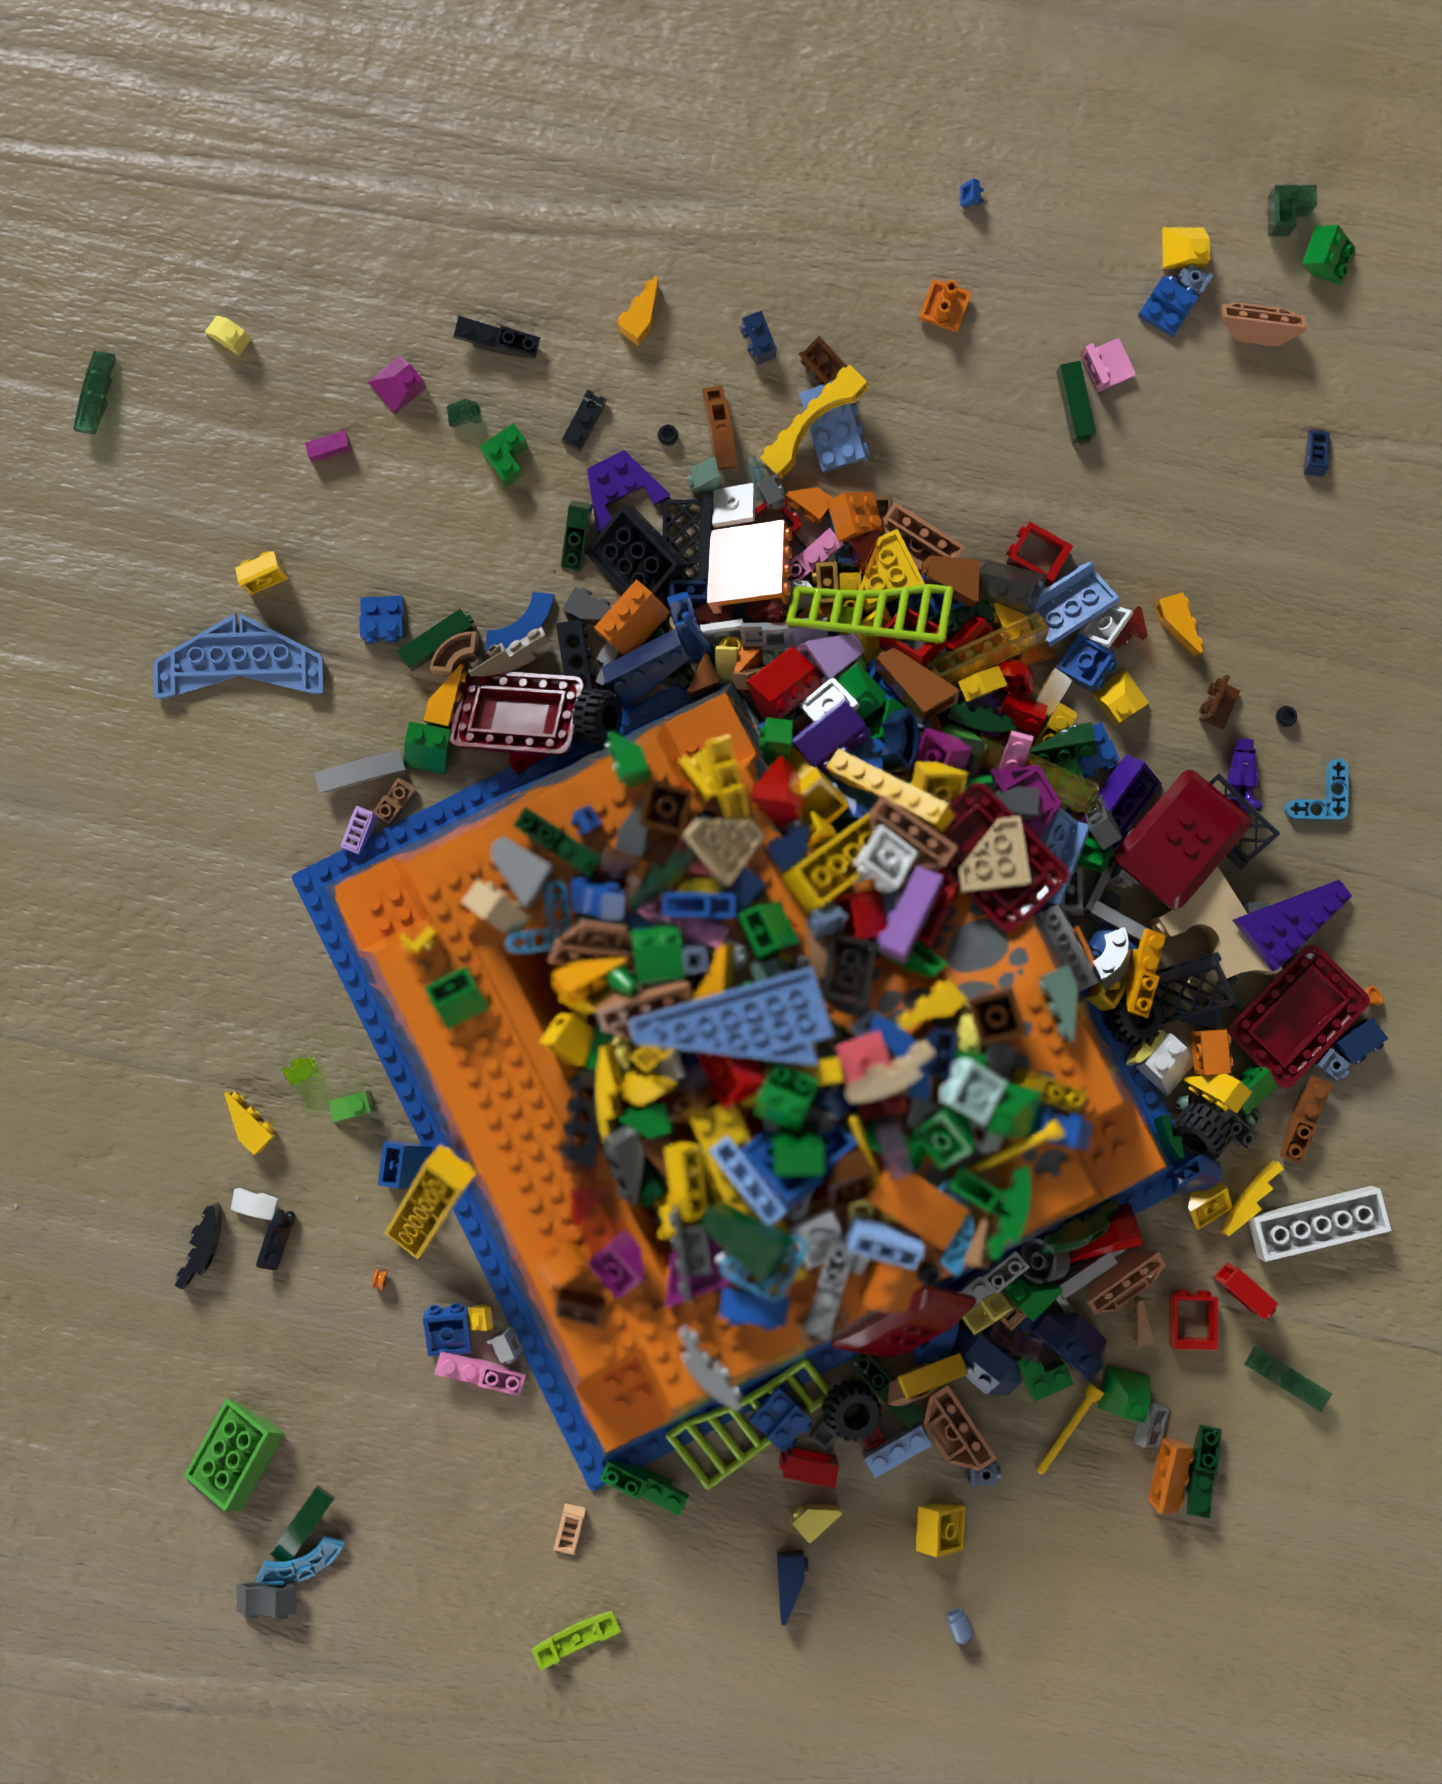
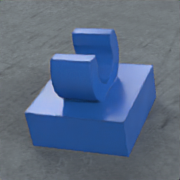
[960,178,984,208]
[570,805,603,834]

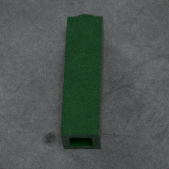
[1056,361,1096,445]
[397,609,475,672]

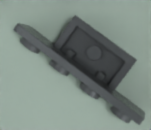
[669,1205,711,1304]

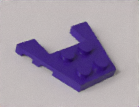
[587,450,670,534]

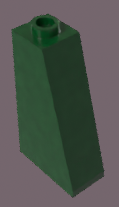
[700,1202,796,1282]

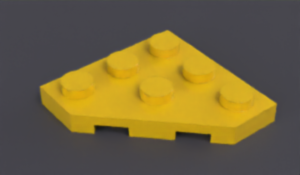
[858,529,925,613]

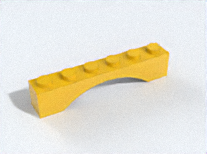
[760,364,870,479]
[826,749,954,834]
[842,979,967,1075]

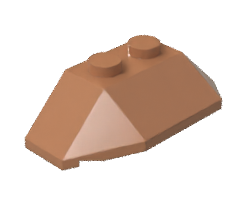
[1221,302,1307,346]
[883,501,966,571]
[869,795,958,871]
[548,920,636,974]
[596,981,693,1040]
[1085,1250,1166,1315]
[923,1384,997,1471]

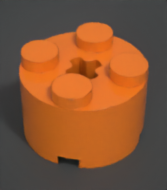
[536,1241,591,1294]

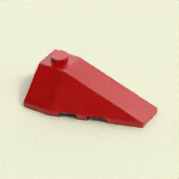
[1070,1203,1143,1262]

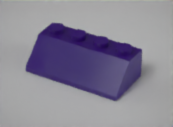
[1078,754,1162,850]

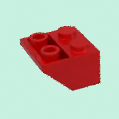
[997,691,1048,749]
[830,890,888,945]

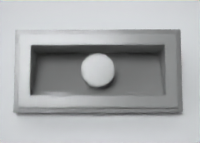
[1134,1402,1170,1450]

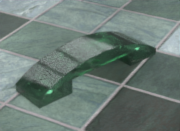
[1244,1346,1332,1412]

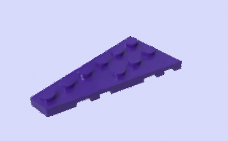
[1232,879,1352,971]

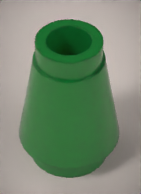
[608,968,640,998]

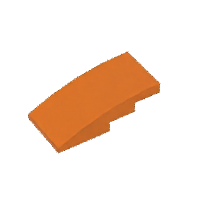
[866,1159,970,1250]

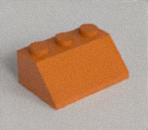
[594,579,671,656]
[1148,1437,1194,1514]

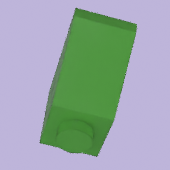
[328,1090,376,1122]

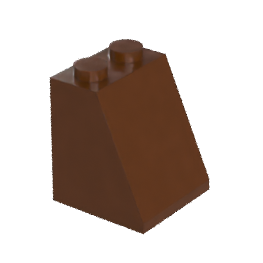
[967,985,1027,1045]

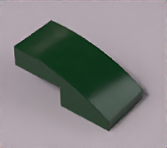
[1154,1115,1184,1162]

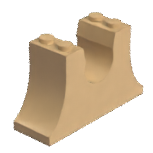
[1149,866,1283,992]

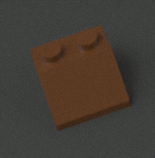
[639,778,694,839]
[828,1148,875,1212]

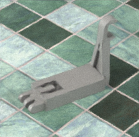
[1084,854,1148,947]
[1054,1249,1125,1313]

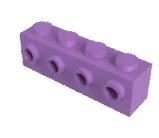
[877,866,943,963]

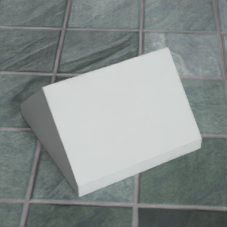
[1077,605,1133,648]

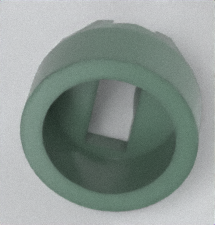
[1176,1096,1193,1112]
[1243,1108,1262,1125]

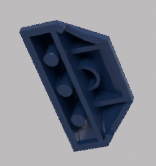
[1032,1312,1107,1384]
[948,1327,1022,1395]

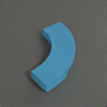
[937,1176,974,1277]
[256,1535,344,1586]

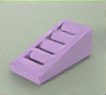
[340,806,379,855]

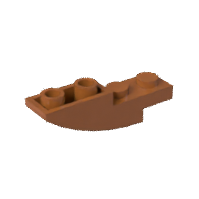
[702,386,737,470]
[1280,1075,1333,1164]

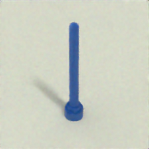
[682,612,716,666]

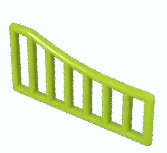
[786,584,954,643]
[666,1357,832,1490]

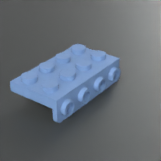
[800,381,870,474]
[1021,561,1120,647]
[1039,807,1089,905]

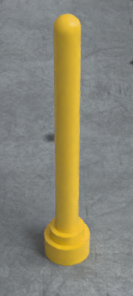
[849,1116,896,1224]
[965,1119,1065,1175]
[1037,1383,1105,1475]

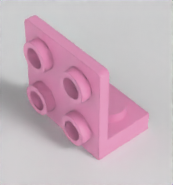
[1080,338,1136,392]

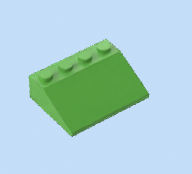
[184,1398,285,1512]

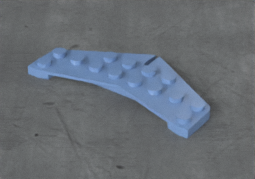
[154,613,325,699]

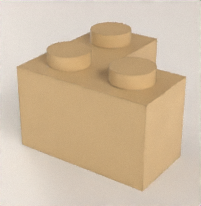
[462,879,531,935]

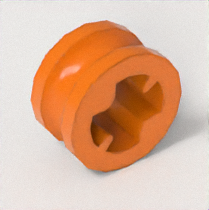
[372,1269,388,1290]

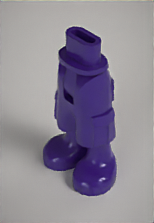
[1227,738,1263,811]

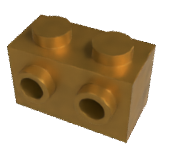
[812,561,839,606]

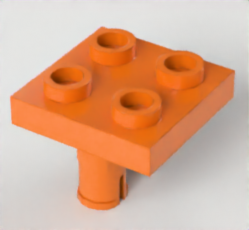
[918,278,972,333]

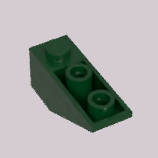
[561,501,593,571]
[1030,722,1098,765]

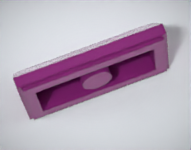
[305,430,351,463]

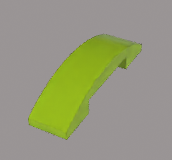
[532,1610,621,1671]

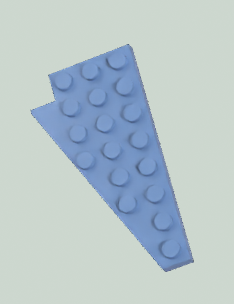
[628,967,833,1066]

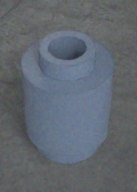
[946,1608,975,1645]

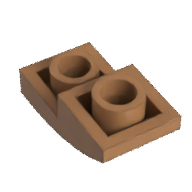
[373,777,417,825]
[806,930,833,980]

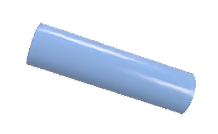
[709,1136,787,1226]

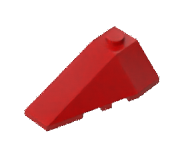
[750,755,804,829]

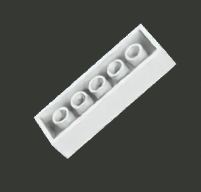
[1248,1186,1391,1262]

